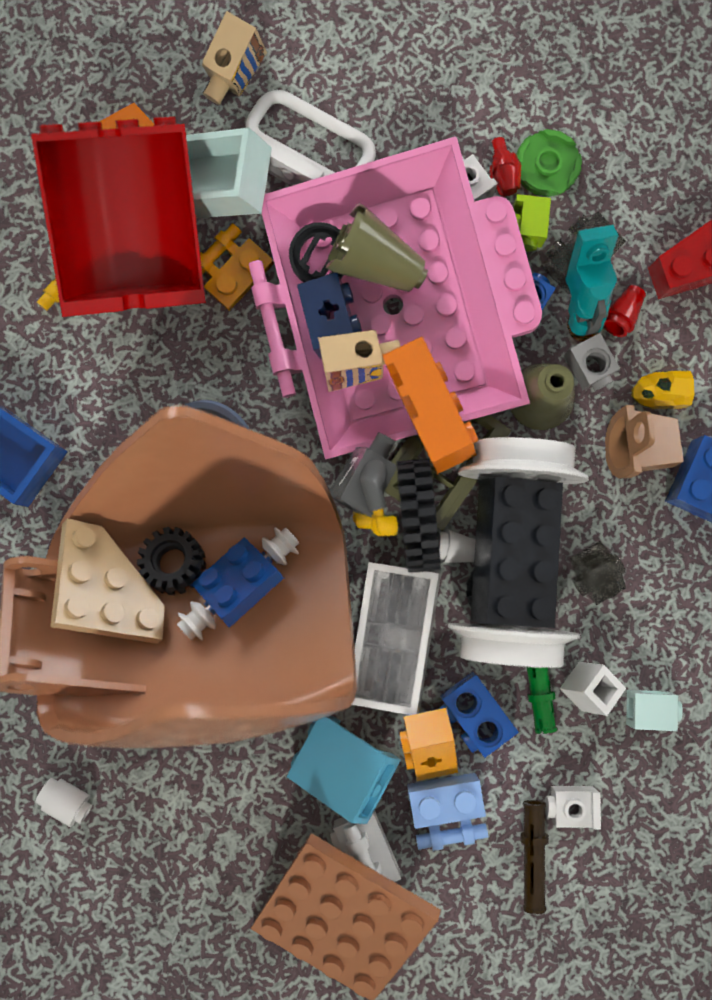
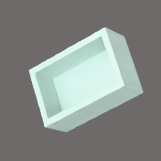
[186,128,272,218]

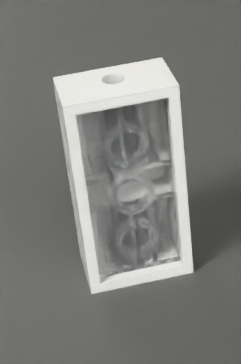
[352,562,441,715]

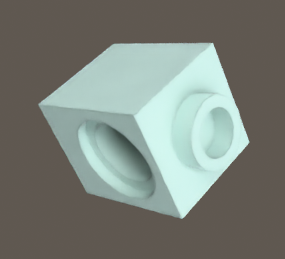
[626,690,683,731]

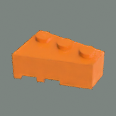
[382,336,479,474]

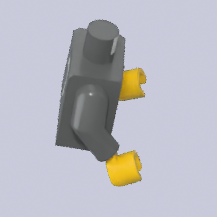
[329,432,398,536]

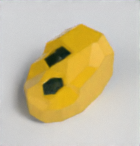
[632,371,695,409]

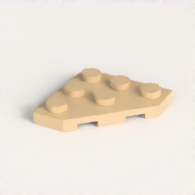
[50,519,165,644]

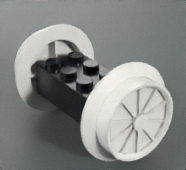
[448,437,589,667]

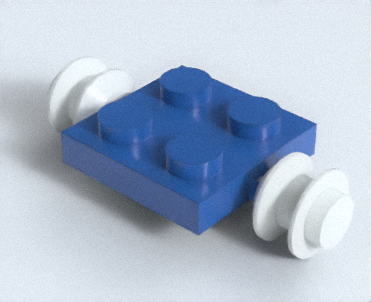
[177,527,299,641]

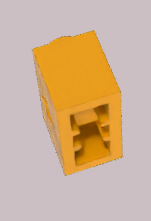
[399,708,458,781]

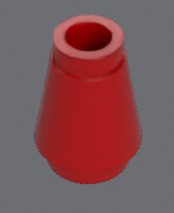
[603,285,646,337]

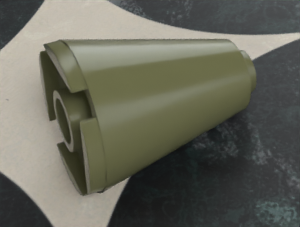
[326,203,428,292]
[510,363,575,430]

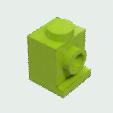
[512,194,551,252]

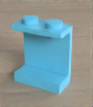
[286,716,401,824]

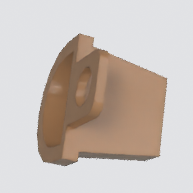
[605,405,684,479]

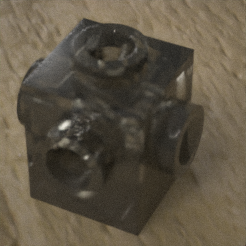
[570,541,626,605]

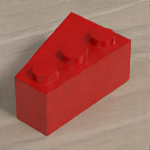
[648,220,712,300]

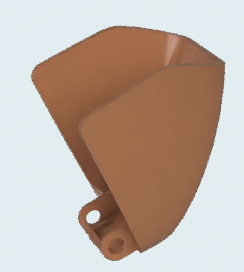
[0,406,357,748]

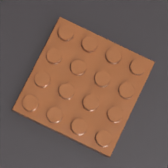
[251,833,441,1000]

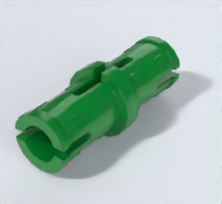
[527,667,558,734]

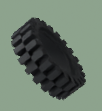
[397,458,441,573]

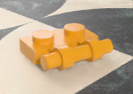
[200,223,274,311]

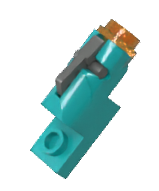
[565,225,618,342]

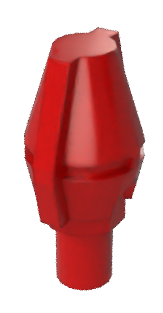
[490,137,521,197]

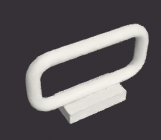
[245,90,376,186]

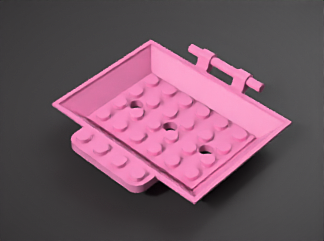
[249,136,542,460]

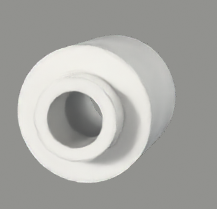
[35,777,92,827]

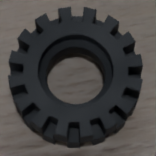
[137,527,206,595]

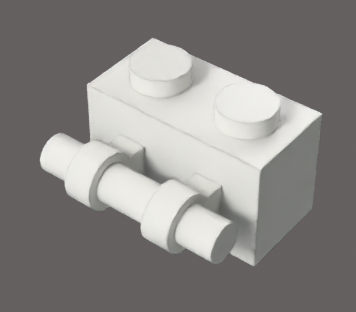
[330,810,401,882]

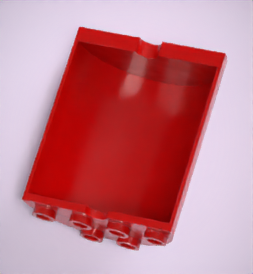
[31,117,206,317]

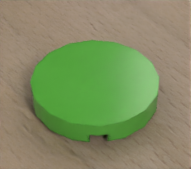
[516,129,582,197]

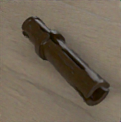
[520,800,549,914]

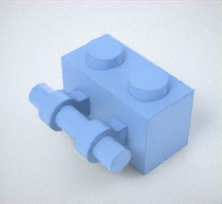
[407,773,488,851]

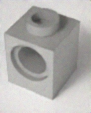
[564,333,620,391]

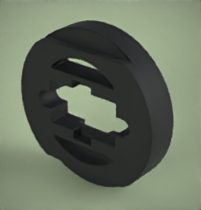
[289,222,344,282]

